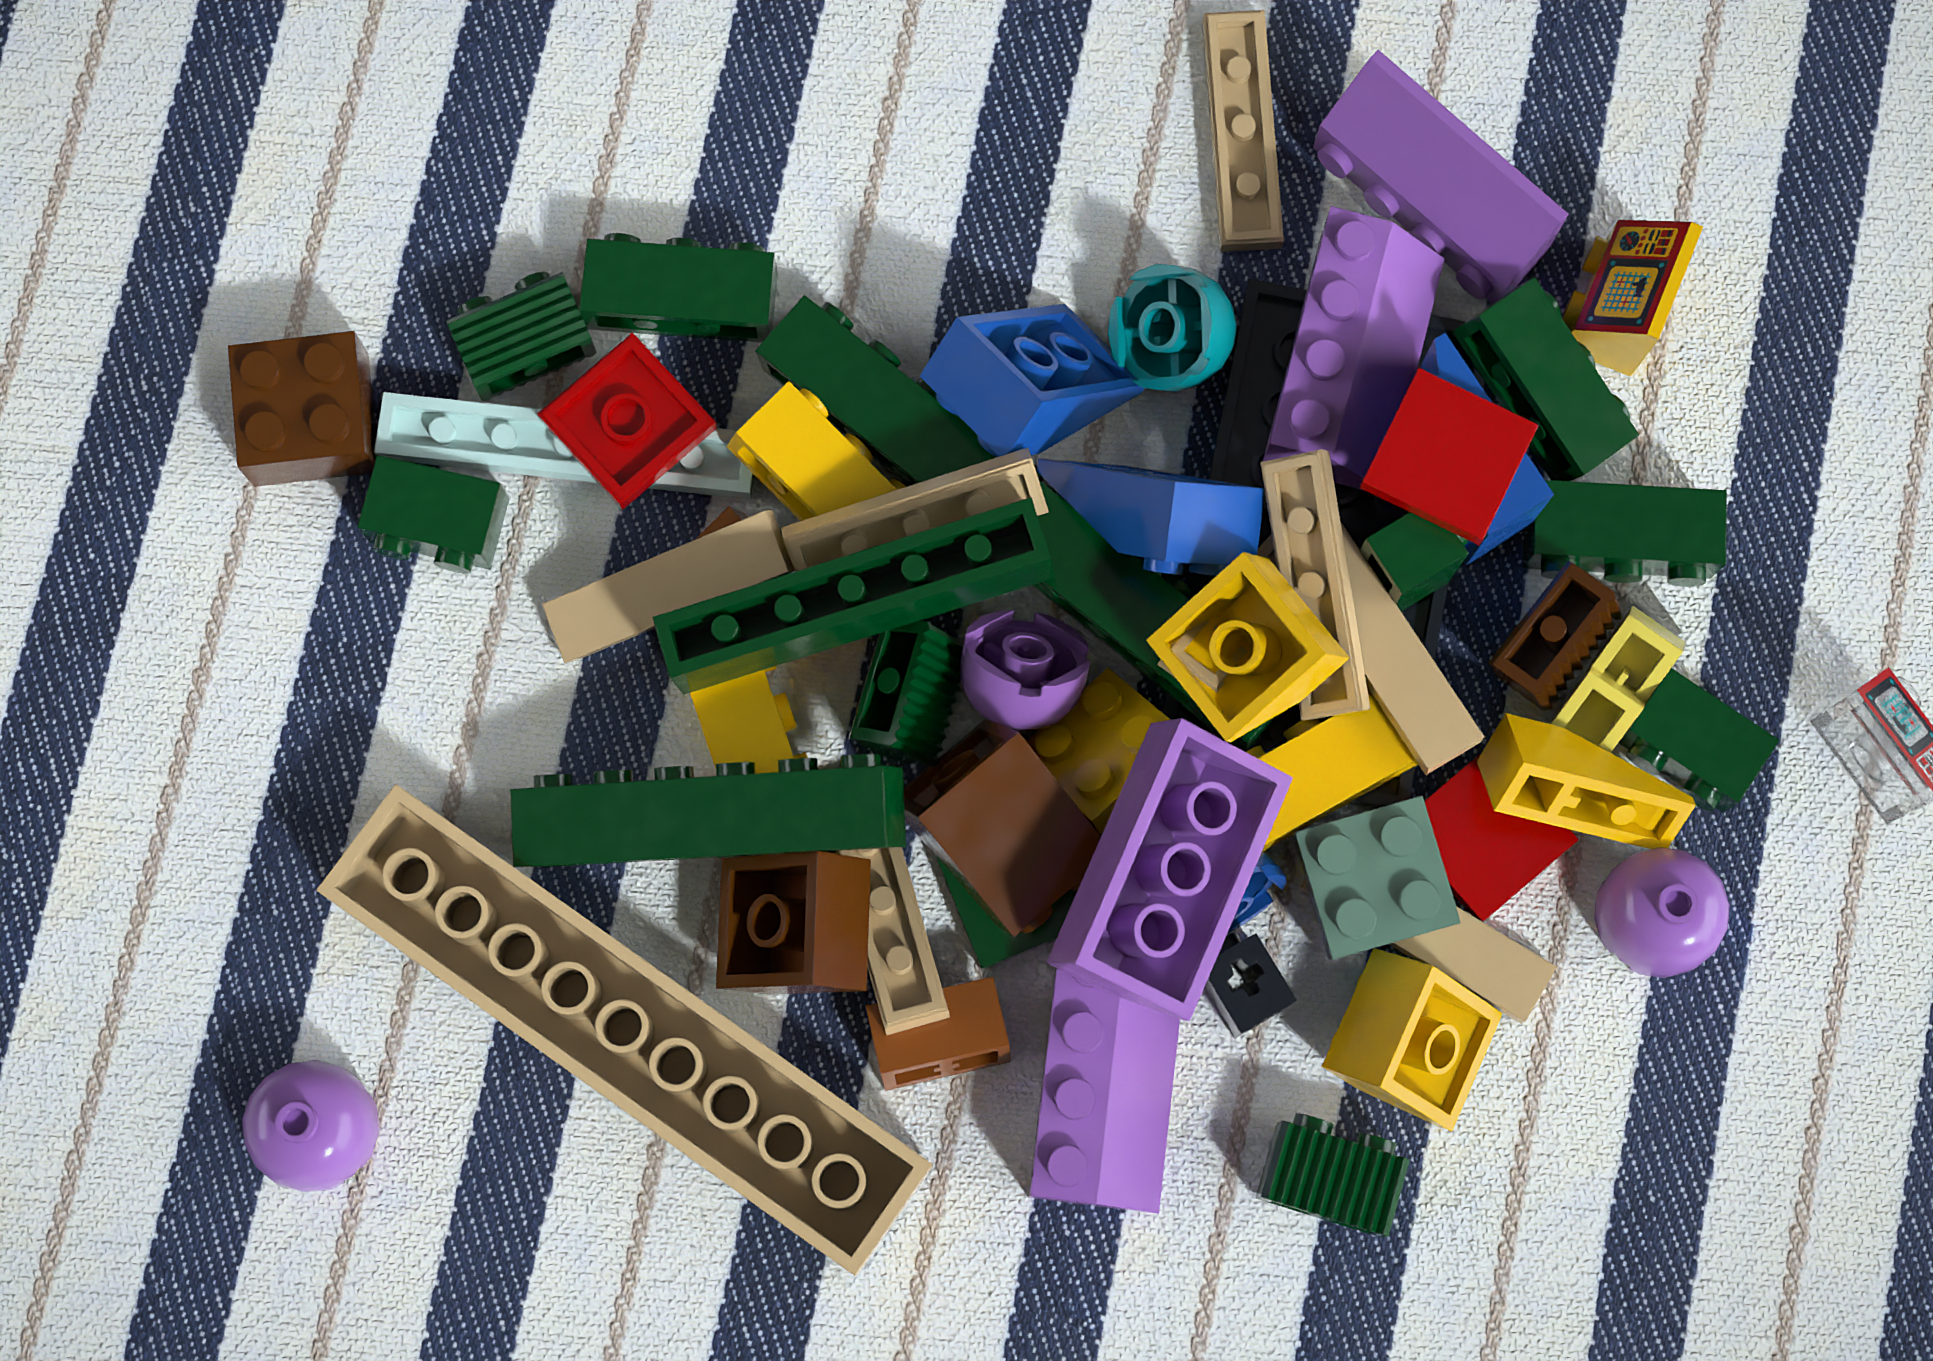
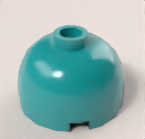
[1108,263,1237,391]

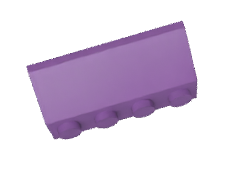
[1313,49,1569,304]
[1263,206,1445,490]
[1046,718,1293,1021]
[1028,967,1180,1214]

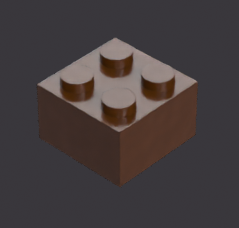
[228,331,377,487]
[716,851,871,995]

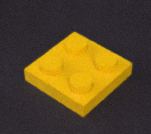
[1026,667,1170,834]

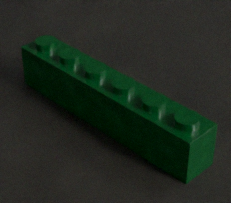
[653,497,1055,695]
[510,754,906,867]

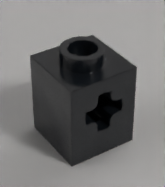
[1204,932,1297,1039]

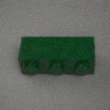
[579,233,778,343]
[1452,277,1639,481]
[1523,480,1727,587]

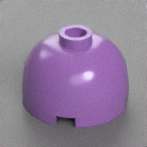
[960,610,1090,731]
[1594,847,1730,978]
[242,1060,379,1193]

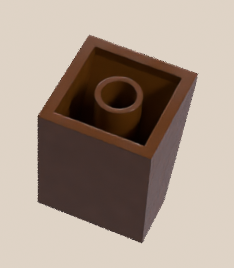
[904,719,1101,937]

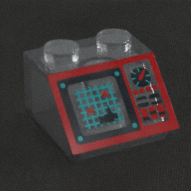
[1810,667,1933,825]

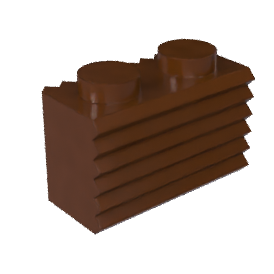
[1488,561,1623,711]

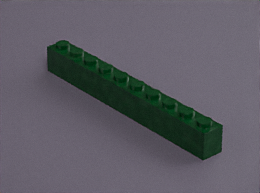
[755,295,1283,752]

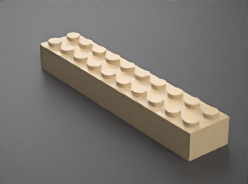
[316,784,933,1276]

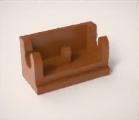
[866,977,1011,1091]

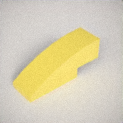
[1549,606,1686,753]

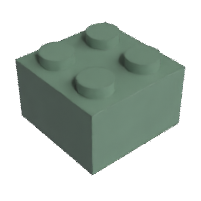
[1292,796,1461,960]

